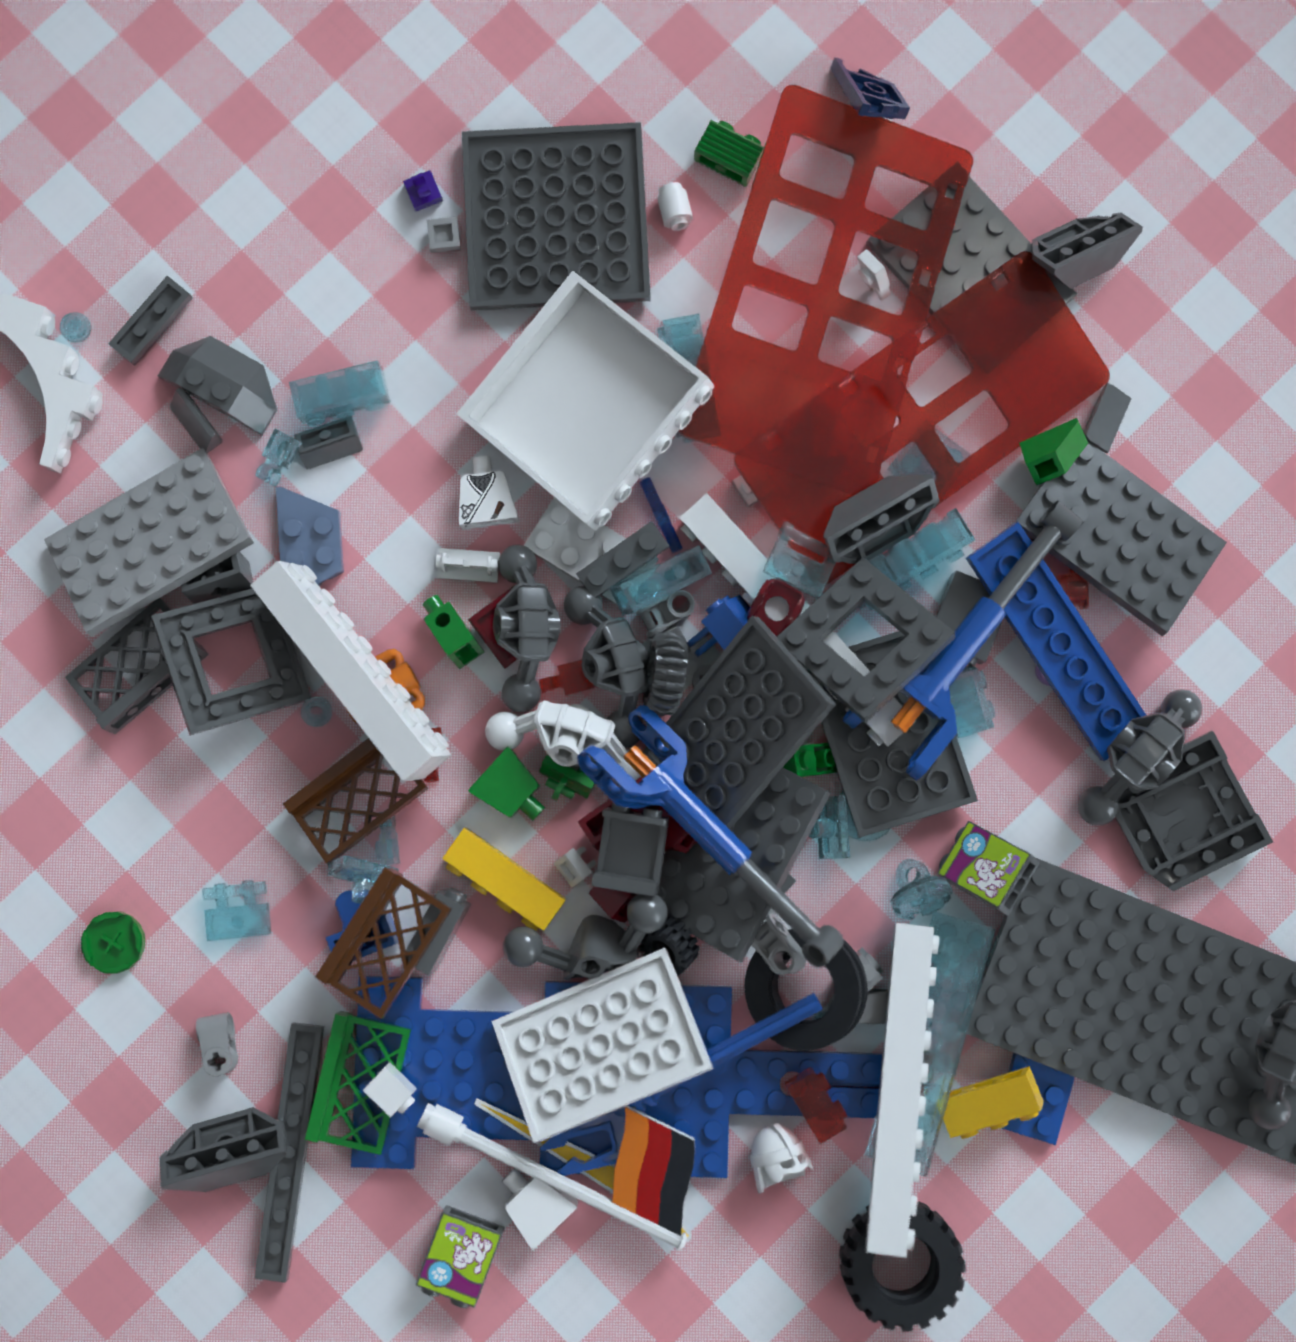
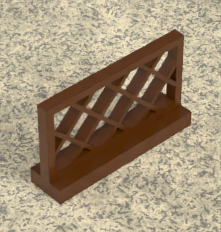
[283,738,429,865]
[315,867,452,1019]

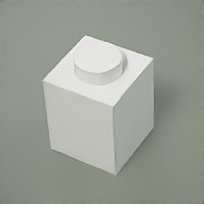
[363,1062,417,1117]

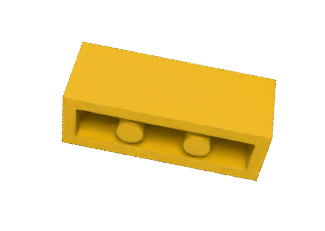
[937,1066,1044,1139]

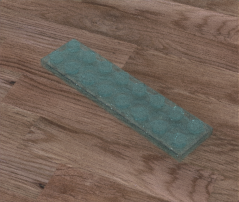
[865,911,996,1177]

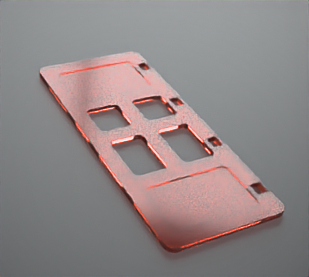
[734,251,1110,585]

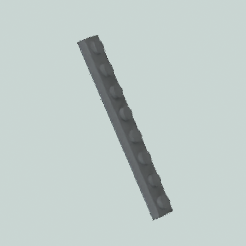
[254,1022,324,1283]

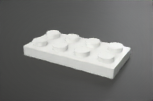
[523,497,659,611]

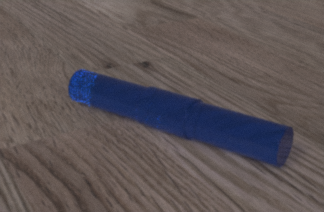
[639,477,683,554]

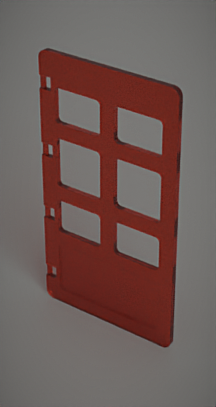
[679,85,973,496]

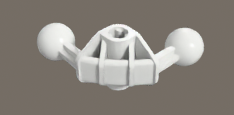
[485,700,641,783]

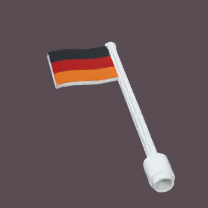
[417,1103,695,1251]

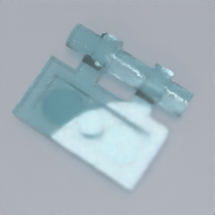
[202,880,271,941]

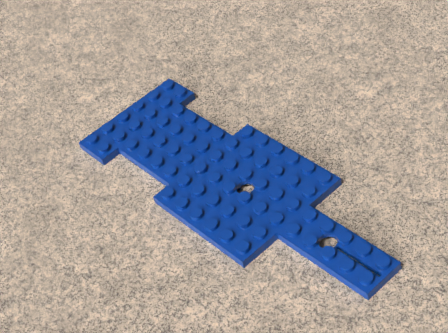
[351,976,883,1178]

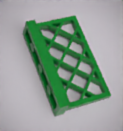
[305,1011,412,1155]

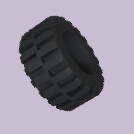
[839,1201,966,1332]

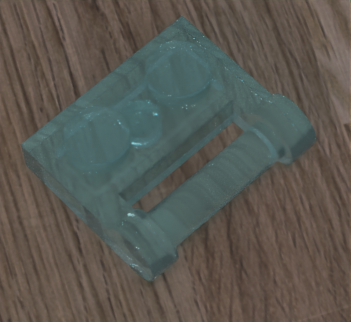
[762,521,836,598]

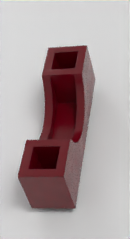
[588,806,696,923]

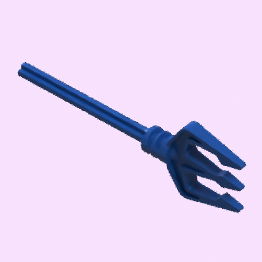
[526,992,823,1176]

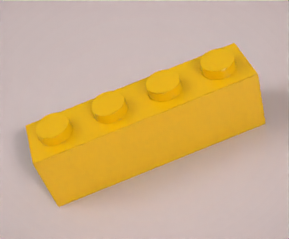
[442,828,567,931]

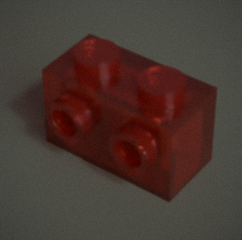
[784,1067,848,1144]

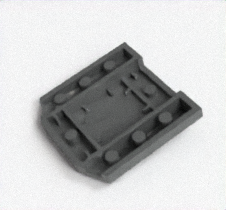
[1115,731,1273,891]

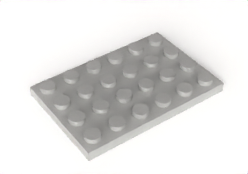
[44,448,254,637]

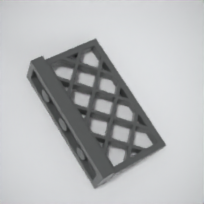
[65,598,209,734]

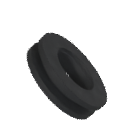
[745,928,868,1051]

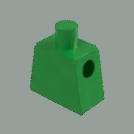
[423,595,485,669]
[468,746,546,821]

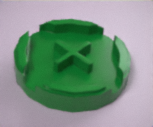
[81,911,145,974]

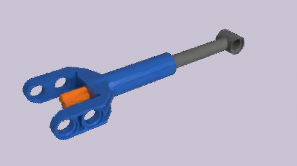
[842,500,1083,781]
[577,705,844,968]

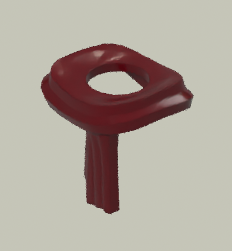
[747,579,805,637]

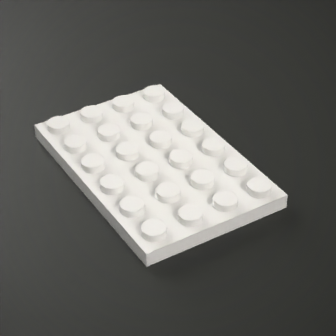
[492,948,713,1143]

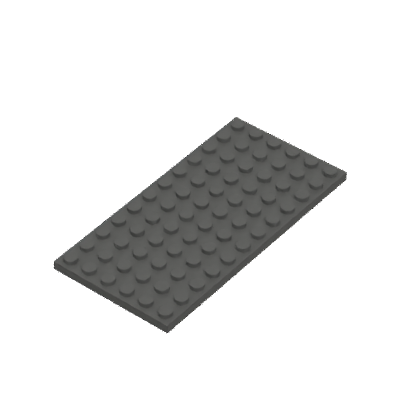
[961,858,1296,1165]

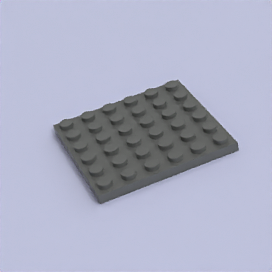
[462,122,651,311]

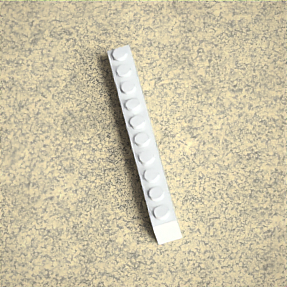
[679,493,916,747]
[865,923,939,1258]

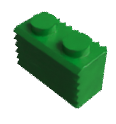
[694,120,764,187]

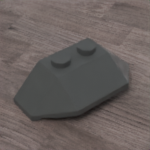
[1031,213,1143,289]
[158,336,278,435]
[823,474,940,564]
[159,1107,287,1192]

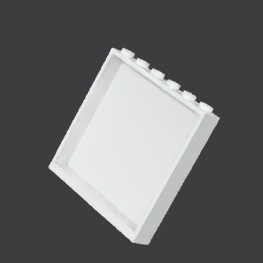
[456,271,715,531]

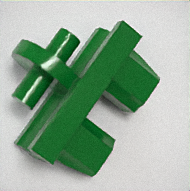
[539,755,595,802]

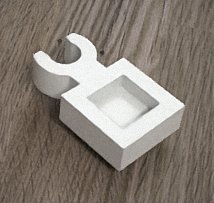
[857,249,891,301]

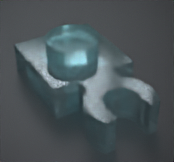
[255,428,302,486]
[375,812,400,865]

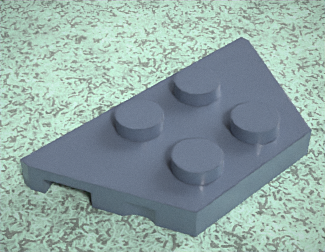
[276,487,344,586]

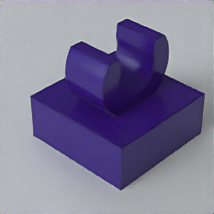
[403,170,443,212]

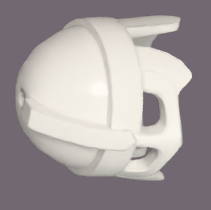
[749,1123,813,1194]

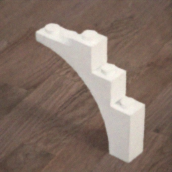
[0,292,103,474]

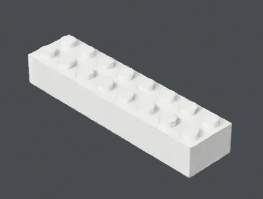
[250,561,451,781]

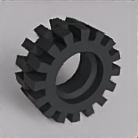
[639,917,700,976]

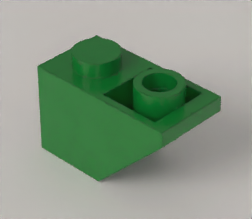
[1019,418,1088,486]
[783,743,837,777]

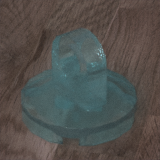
[890,859,953,920]

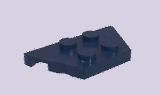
[830,57,910,119]

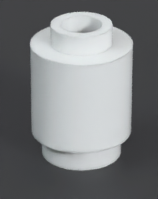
[657,182,693,231]

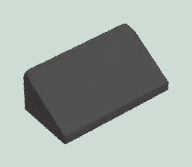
[1084,383,1132,453]
[170,387,223,453]
[294,415,363,469]

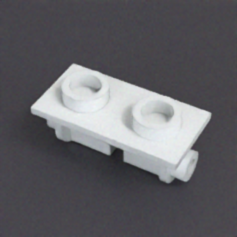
[436,548,500,583]

